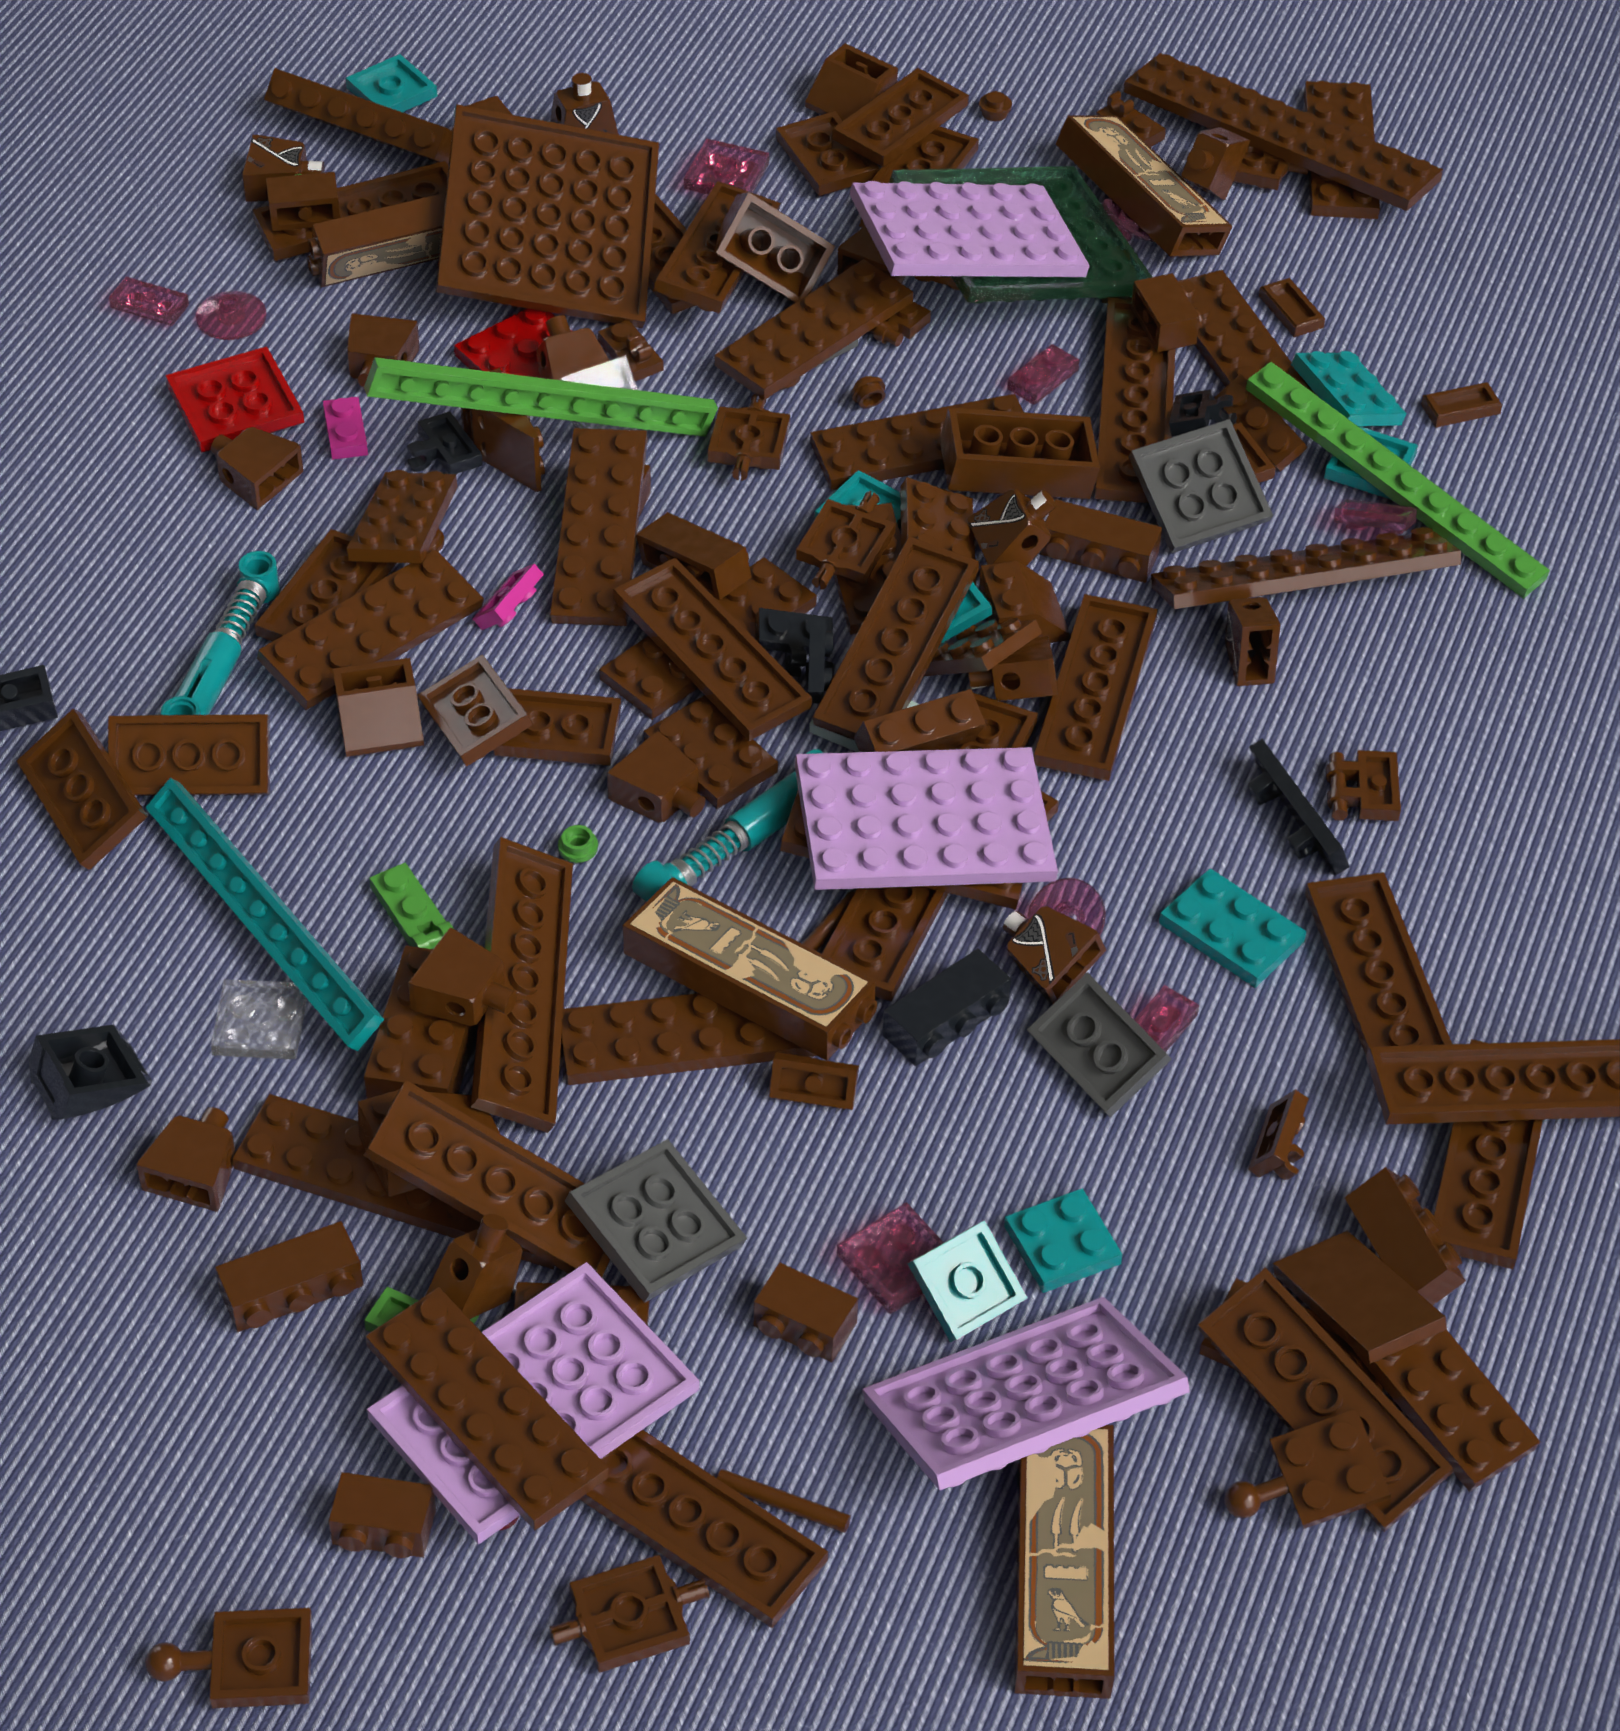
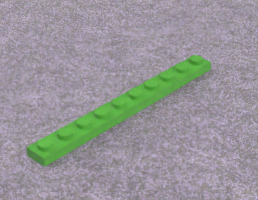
[364,357,718,437]
[1245,362,1550,599]

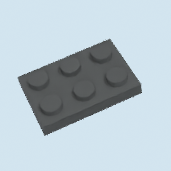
[1027,972,1172,1117]

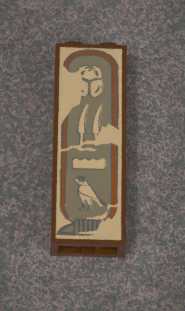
[1055,115,1233,257]
[307,193,446,288]
[623,877,877,1061]
[1014,1425,1114,1699]

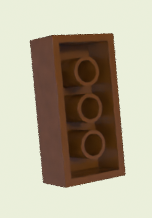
[940,407,1100,499]
[364,946,478,1099]

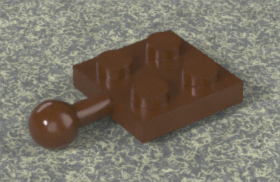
[1224,1408,1391,1529]
[145,1608,312,1708]

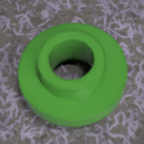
[558,825,598,863]

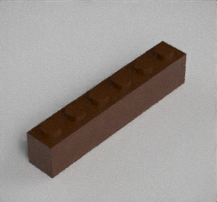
[264,68,452,166]

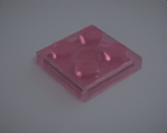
[684,139,769,194]
[836,1202,944,1314]

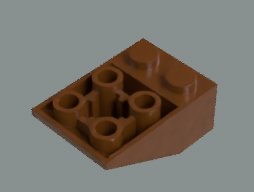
[461,368,545,492]

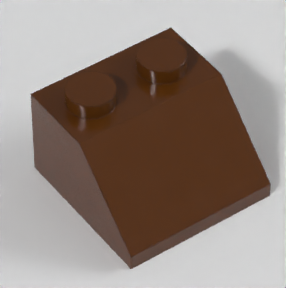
[979,561,1070,643]

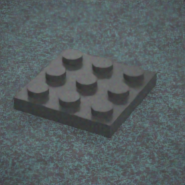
[1128,419,1273,554]
[565,1139,747,1303]

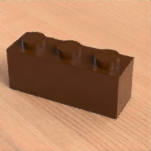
[1040,499,1162,583]
[636,512,751,600]
[854,689,986,752]
[1344,1167,1466,1305]
[215,1221,364,1333]

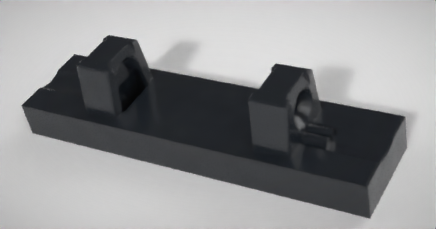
[1248,739,1350,875]

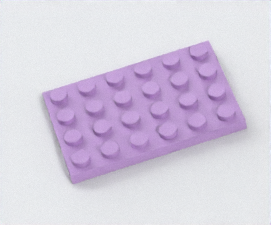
[849,181,1089,277]
[795,747,1058,890]
[367,1262,699,1545]
[862,1296,1190,1490]

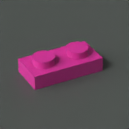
[323,397,368,460]
[473,563,544,630]

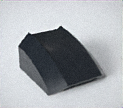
[29,1024,152,1119]

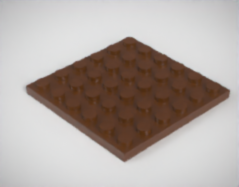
[436,104,659,328]

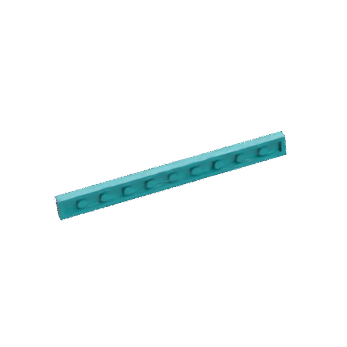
[145,778,385,1051]

